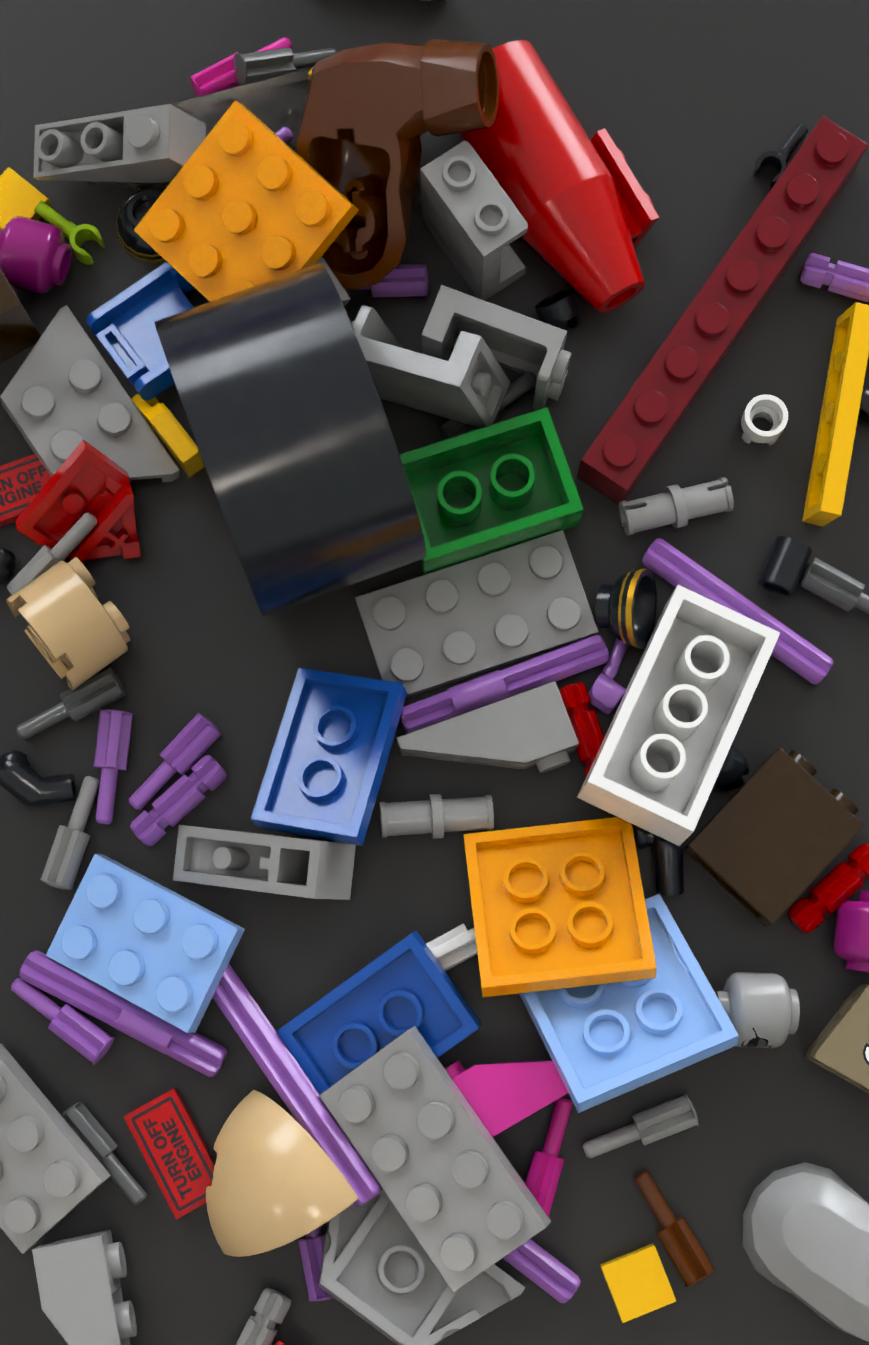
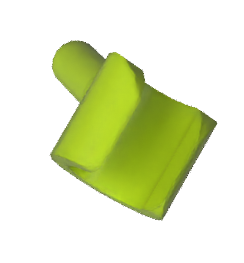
[34,200,105,265]

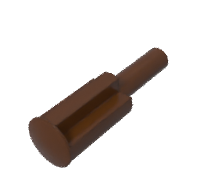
[634,1170,715,1287]

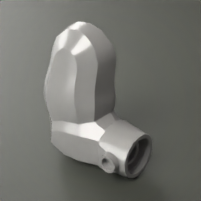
[742,1162,869,1342]

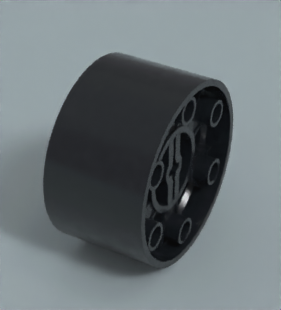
[154,263,427,617]

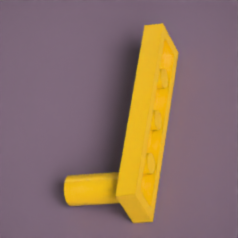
[802,302,869,527]

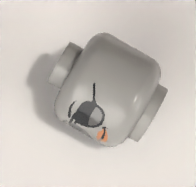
[715,972,800,1048]

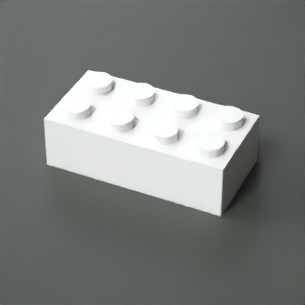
[577,585,780,846]

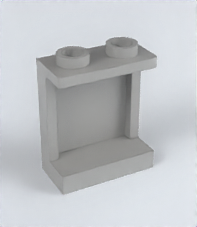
[420,141,528,301]
[421,285,572,410]
[351,305,510,428]

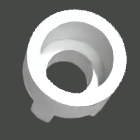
[741,394,788,446]

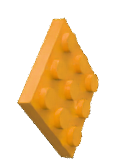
[133,100,359,302]
[463,817,657,998]

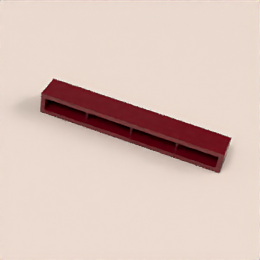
[577,116,868,505]

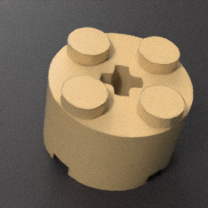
[6,557,131,690]

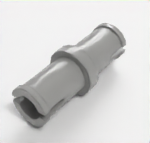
[619,477,734,536]
[379,794,494,839]

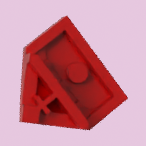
[15,440,141,563]

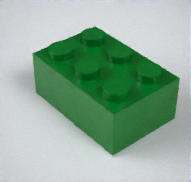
[400,407,584,575]

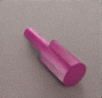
[190,37,293,106]
[525,1097,573,1218]

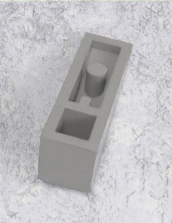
[397,681,579,773]
[173,825,356,900]

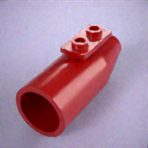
[459,40,659,313]

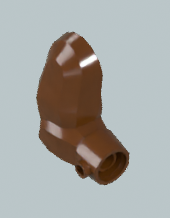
[296,39,499,290]

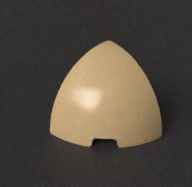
[206,1090,359,1257]

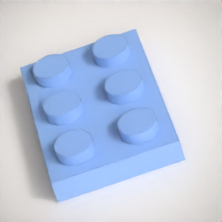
[45,853,245,1033]

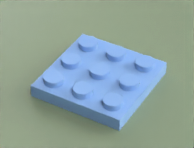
[519,894,739,1113]

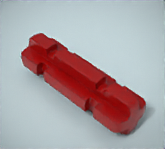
[559,682,604,776]
[787,843,869,933]

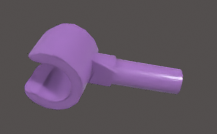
[588,638,628,715]

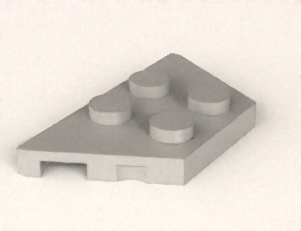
[0,305,179,482]
[318,1188,525,1345]

